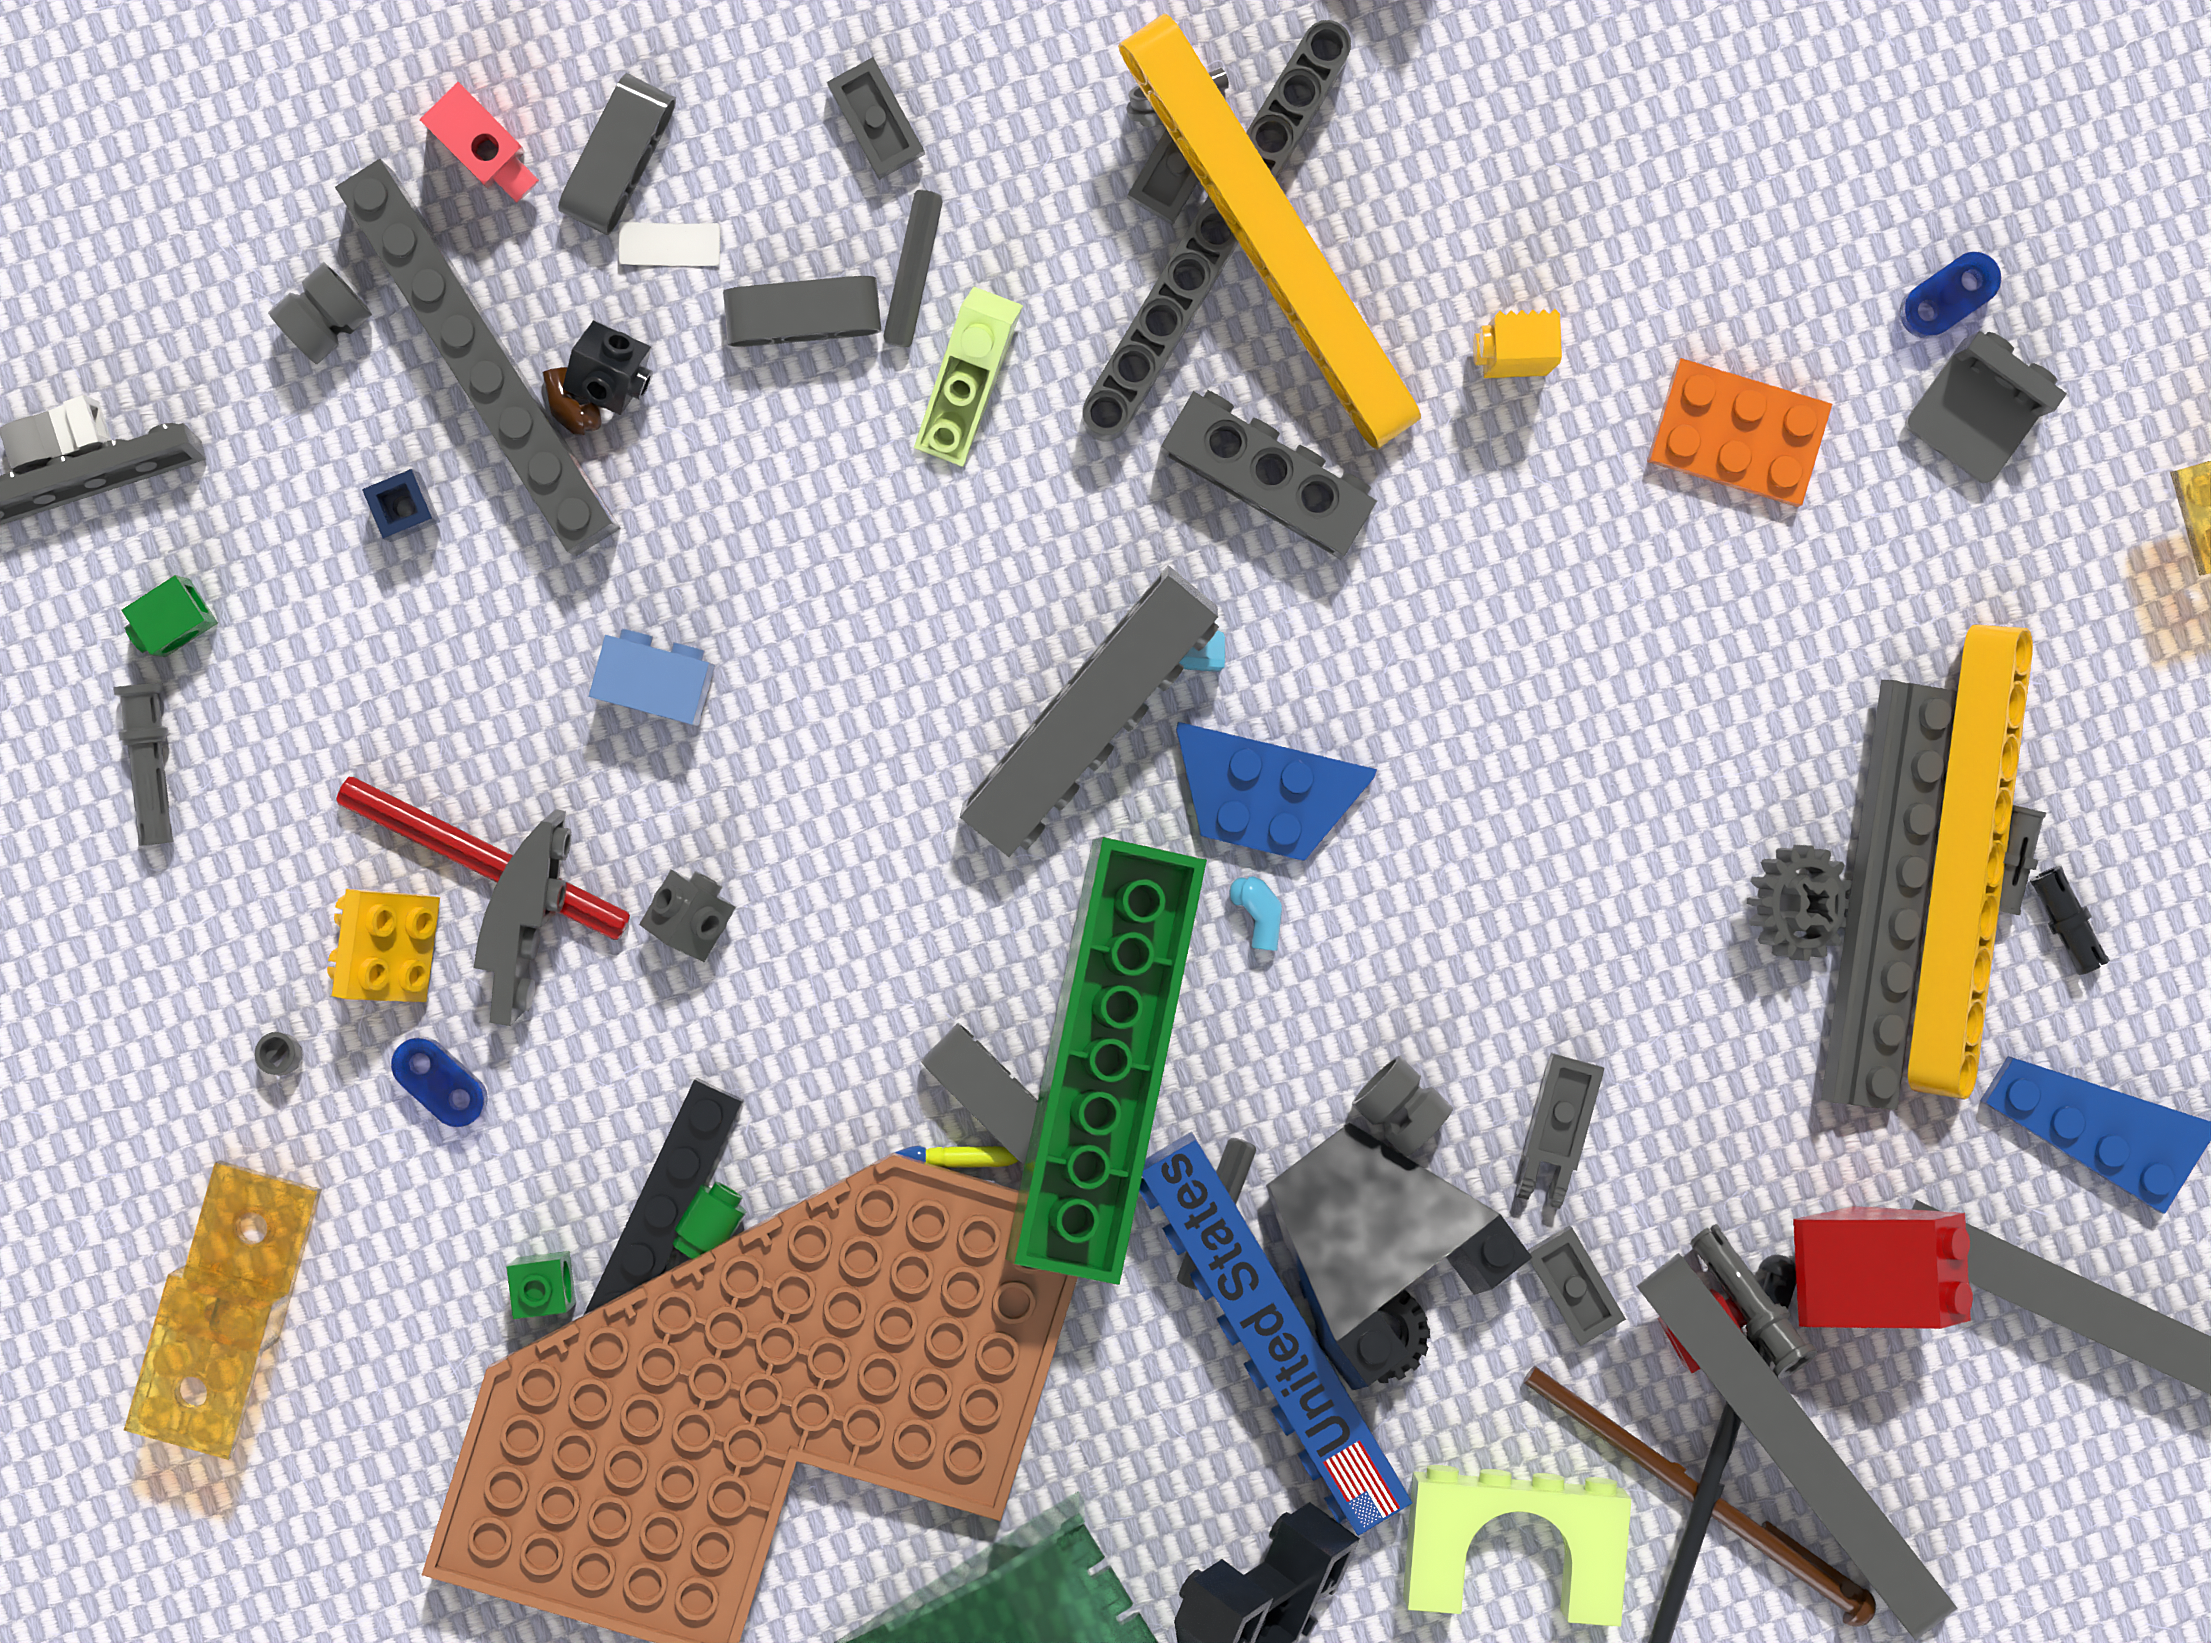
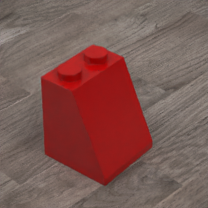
[1793,1206,1973,1329]

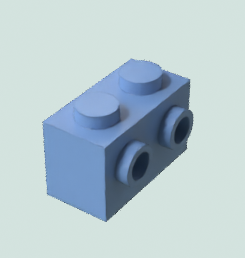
[588,628,715,726]

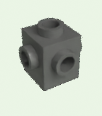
[639,870,736,962]

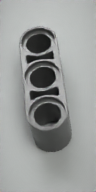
[558,73,676,235]
[723,276,882,347]
[921,1023,1038,1166]

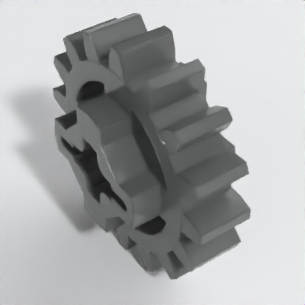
[1747,845,1852,961]

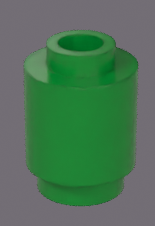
[672,1181,747,1259]

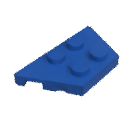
[1176,722,1377,861]

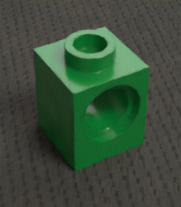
[121,575,218,657]
[506,1251,576,1319]

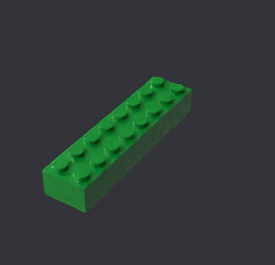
[1005,837,1207,1285]

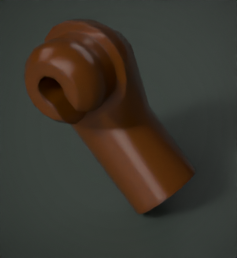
[542,367,602,435]

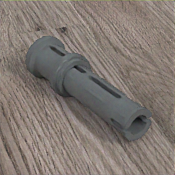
[113,683,174,846]
[1690,1224,1818,1379]

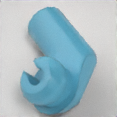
[1229,876,1282,951]

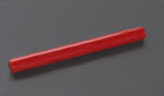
[336,777,630,940]

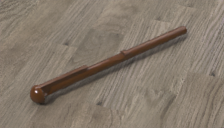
[1523,1366,1876,1627]

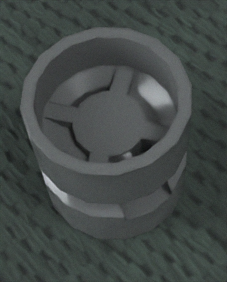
[268,262,372,364]
[1352,1056,1453,1157]

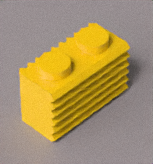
[1473,308,1562,378]

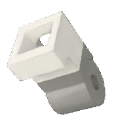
[0,395,111,472]

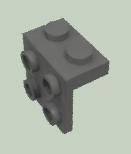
[1905,331,2067,483]

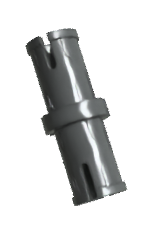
[1999,805,2046,916]

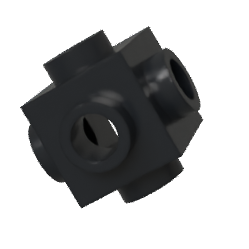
[562,320,653,415]

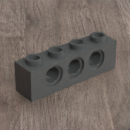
[1159,390,1378,560]

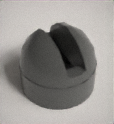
[254,1032,303,1076]

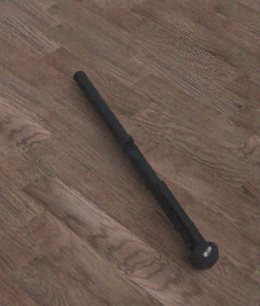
[1648,1254,1797,1643]

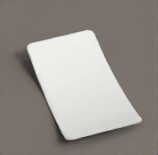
[619,222,720,266]

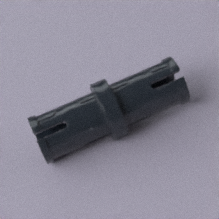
[2030,866,2110,975]

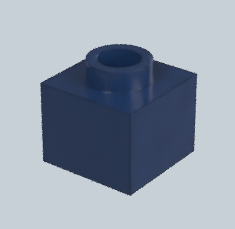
[362,469,440,542]

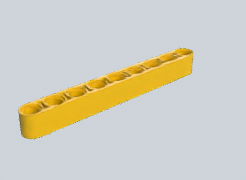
[1118,13,1421,450]
[1908,624,2033,1100]

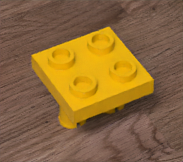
[327,889,440,1002]

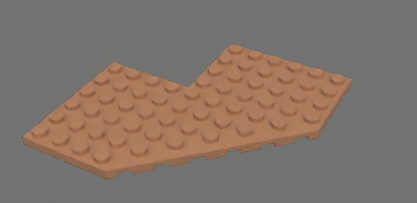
[421,1153,1078,1643]

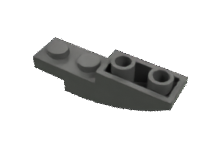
[473,809,572,1026]

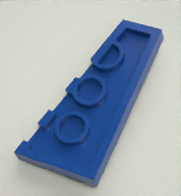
[1980,1056,2211,1214]

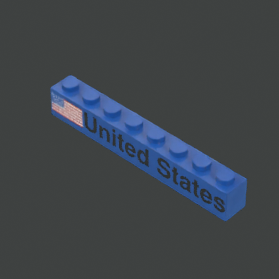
[1139,1131,1413,1536]

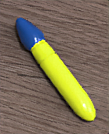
[894,1145,1019,1168]

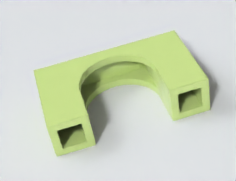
[1403,1465,1631,1627]

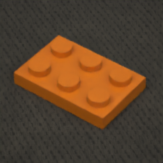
[1647,358,1833,507]

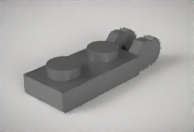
[1516,1053,1604,1209]

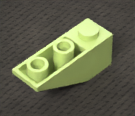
[914,286,1023,467]

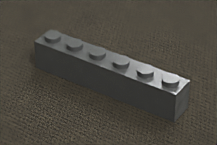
[959,565,1219,857]

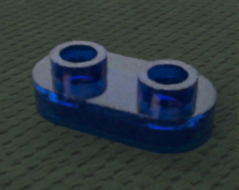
[1900,252,2001,338]
[391,1037,488,1127]

